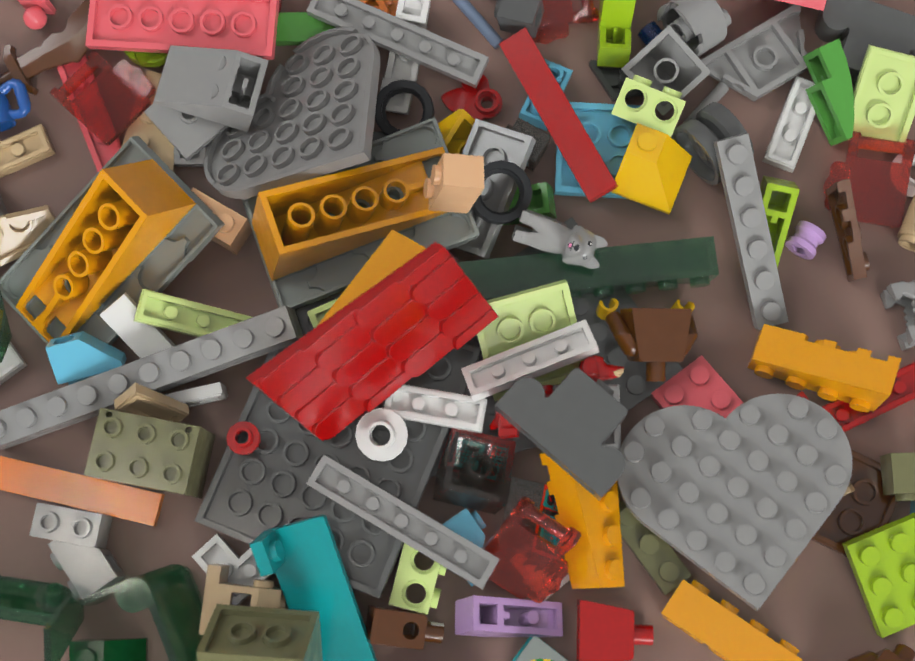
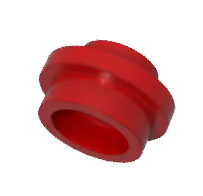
[227,421,261,455]

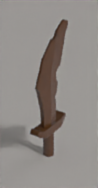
[0,0,90,95]

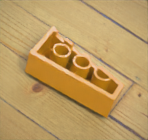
[747,324,902,412]
[540,453,625,589]
[661,579,803,661]

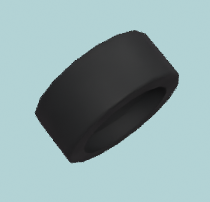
[375,80,435,136]
[472,160,532,225]

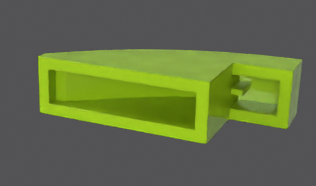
[597,0,636,68]

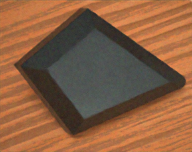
[589,60,643,102]

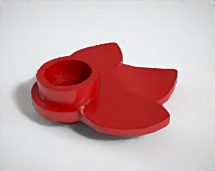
[441,74,503,120]

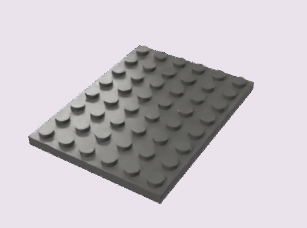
[194,293,481,599]

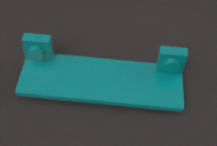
[249,514,377,661]

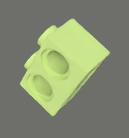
[611,74,686,137]
[388,543,447,615]

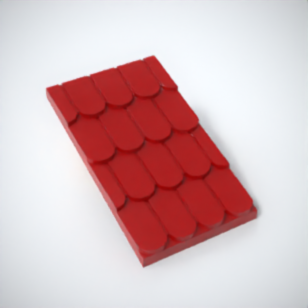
[246,229,499,441]

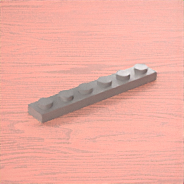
[306,0,489,88]
[713,133,789,330]
[306,455,500,590]

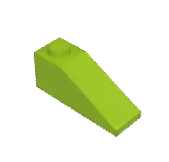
[760,175,800,268]

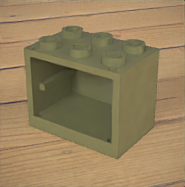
[84,408,216,499]
[196,604,323,661]

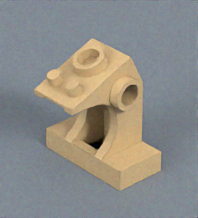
[199,564,285,635]

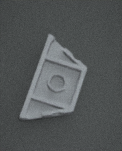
[701,5,807,102]

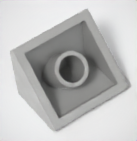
[621,25,711,116]

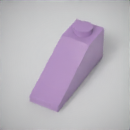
[455,595,563,637]

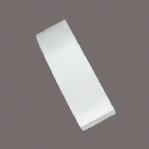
[380,0,431,115]

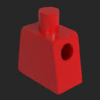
[576,599,654,661]

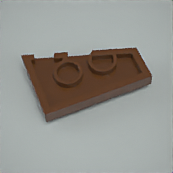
[826,178,870,282]

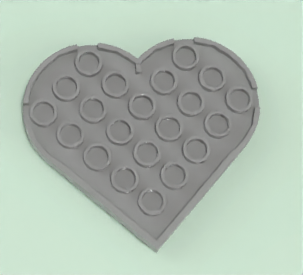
[204,27,380,200]
[618,394,852,611]

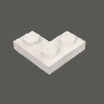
[192,534,272,606]

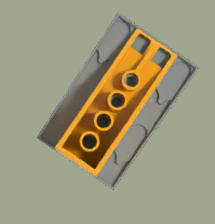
[241,117,480,309]
[0,136,225,345]

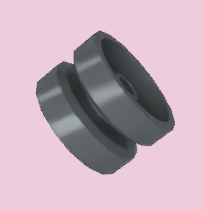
[673,102,754,185]

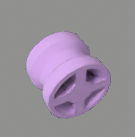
[785,220,827,260]

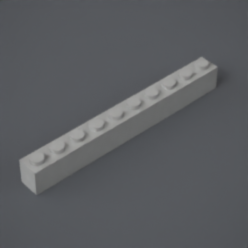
[0,305,304,450]

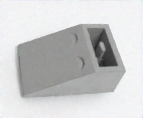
[153,45,269,132]

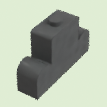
[814,0,915,86]
[495,368,627,501]

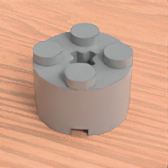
[657,0,731,57]

